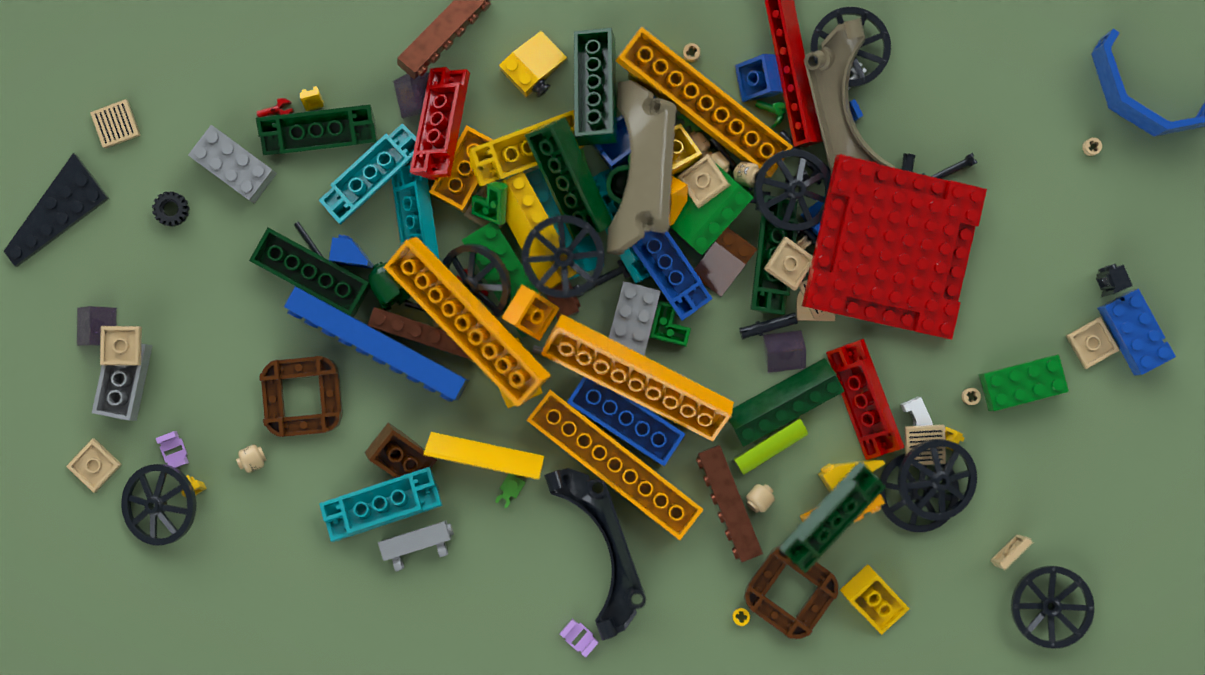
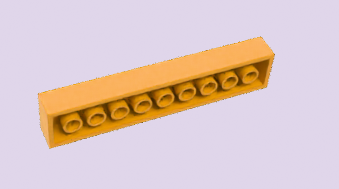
[615,27,793,178]
[384,237,551,407]
[541,314,734,441]
[526,390,704,540]

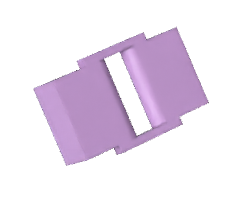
[156,431,189,468]
[560,618,599,657]

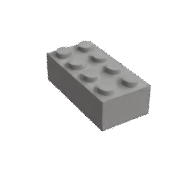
[188,125,277,203]
[609,281,661,356]
[92,343,152,421]

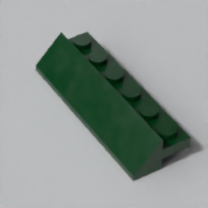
[256,104,377,156]
[750,195,798,315]
[728,358,845,447]
[779,461,886,573]

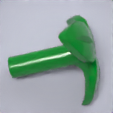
[755,100,787,128]

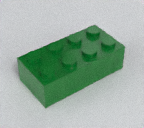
[978,354,1069,411]

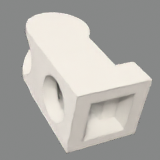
[900,397,933,426]

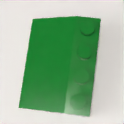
[669,164,754,255]

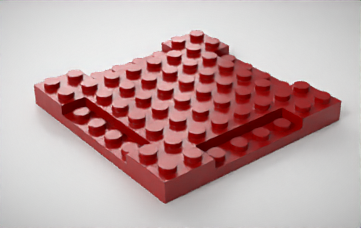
[802,154,987,340]

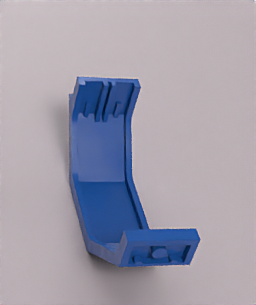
[1091,29,1205,137]

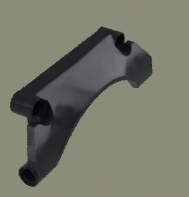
[544,468,646,640]

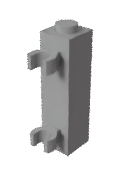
[378,520,454,572]

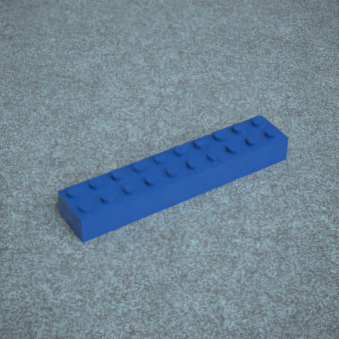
[284,287,469,402]

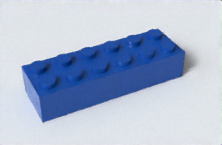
[567,377,685,466]

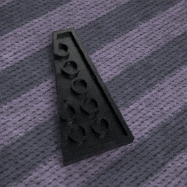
[4,153,109,267]

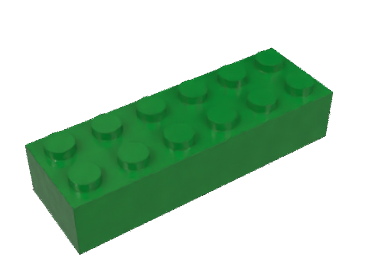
[462,222,555,339]

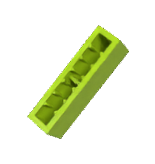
[733,418,809,476]

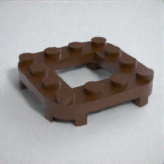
[259,356,342,437]
[744,544,839,639]

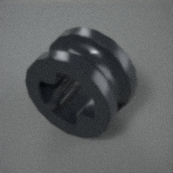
[532,79,550,97]

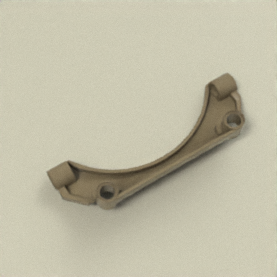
[804,18,895,175]
[607,80,676,255]

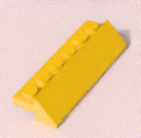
[469,110,584,186]
[502,171,578,289]
[424,432,544,479]

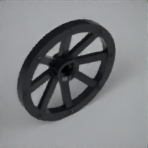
[810,7,891,87]
[754,149,831,231]
[522,215,605,298]
[442,244,511,318]
[898,439,977,520]
[879,453,959,532]
[121,464,197,546]
[1011,566,1095,649]

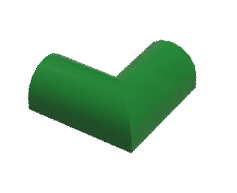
[471,182,508,225]
[649,300,691,347]

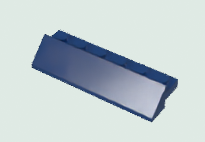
[631,231,713,320]

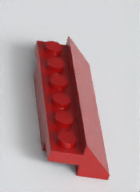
[410,67,470,181]
[826,339,905,460]

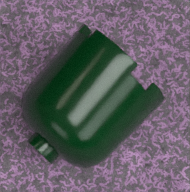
[606,165,630,204]
[368,262,412,311]

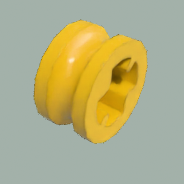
[732,608,750,626]

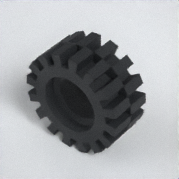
[152,191,190,226]

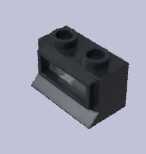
[1096,263,1133,297]

